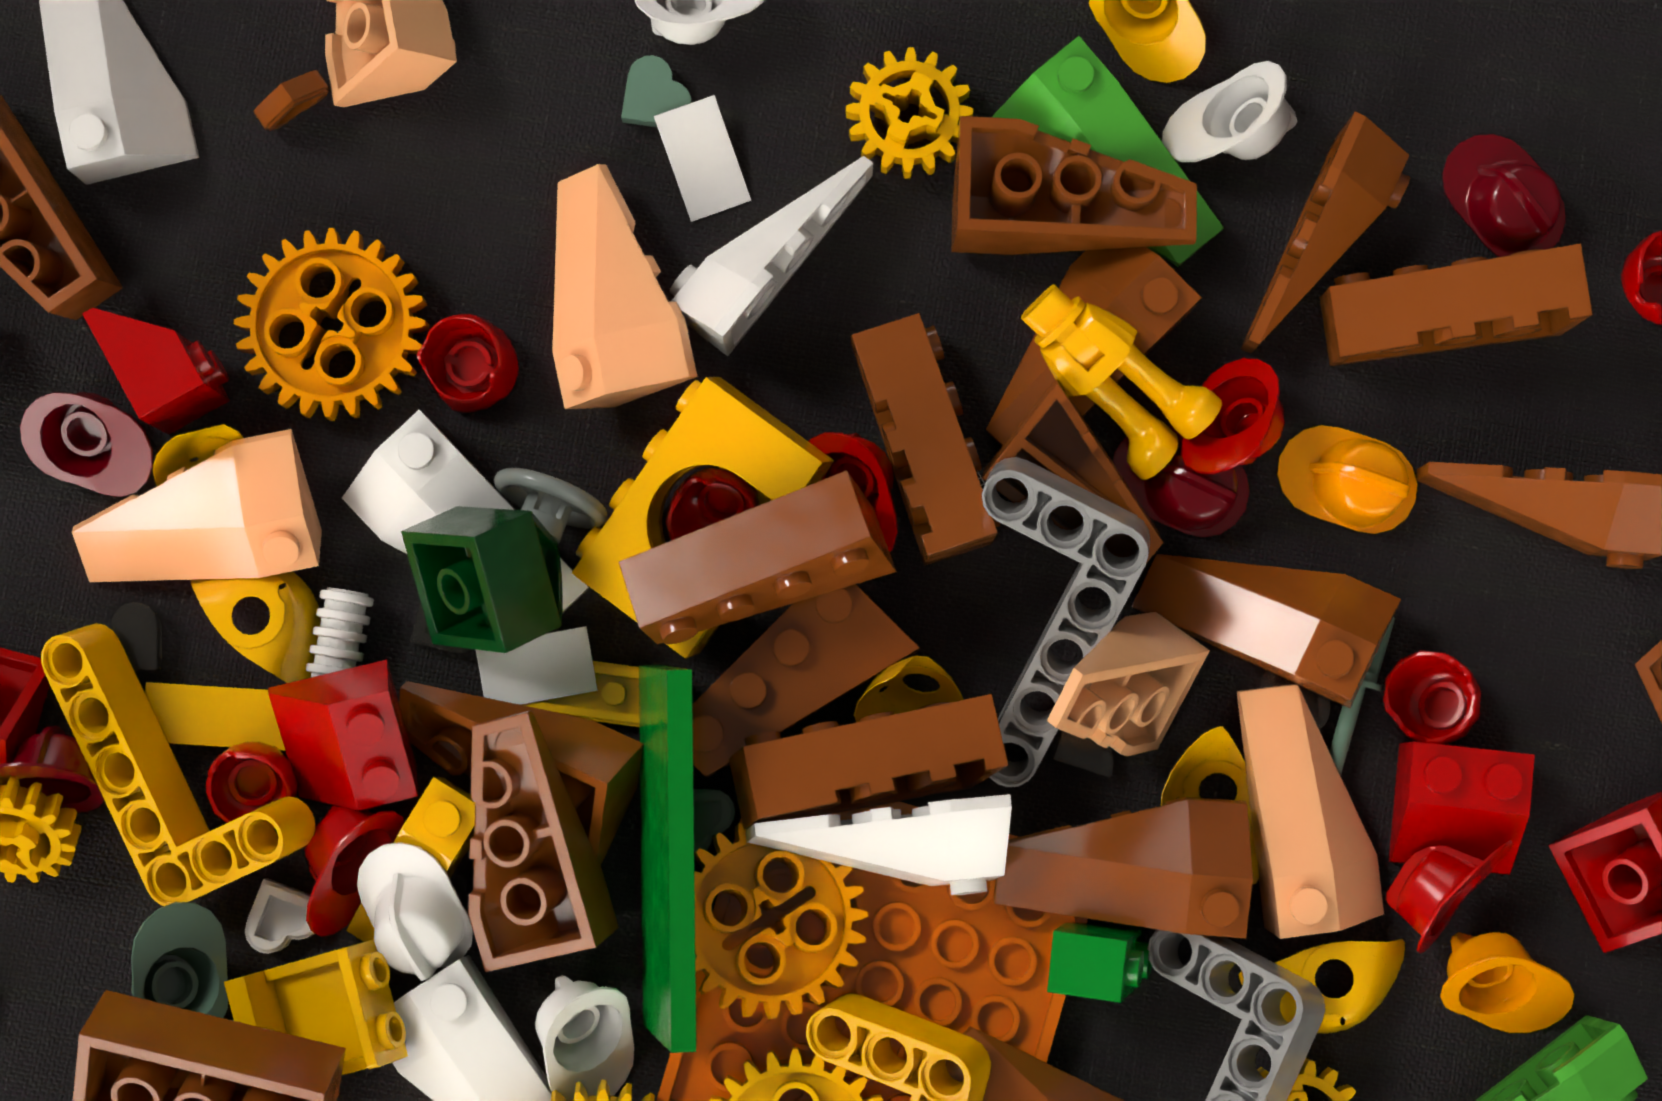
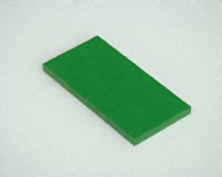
[639,665,696,1053]

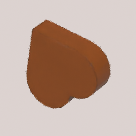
[254,70,329,131]

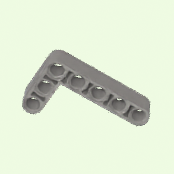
[982,457,1150,787]
[1148,930,1325,1101]

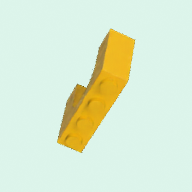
[572,377,834,659]

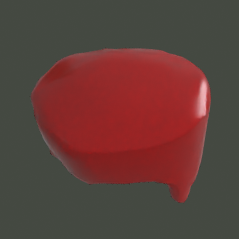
[417,314,519,414]

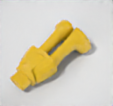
[1021,284,1222,480]

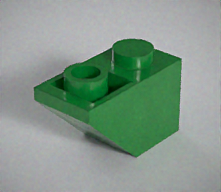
[1047,923,1152,1003]

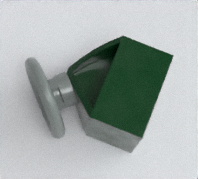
[401,468,608,653]

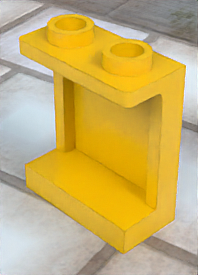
[224,939,408,1075]

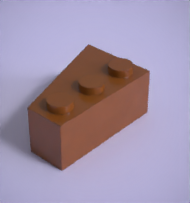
[982,379,1163,564]

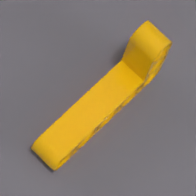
[41,623,315,906]
[806,993,991,1101]

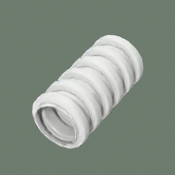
[306,587,374,677]

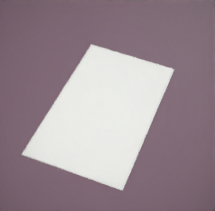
[654,95,751,222]
[476,626,598,705]

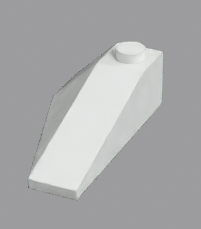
[39,0,199,185]
[669,156,873,356]
[342,410,589,614]
[746,794,1012,895]
[392,955,552,1101]

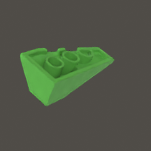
[992,36,1224,267]
[1475,1015,1648,1101]

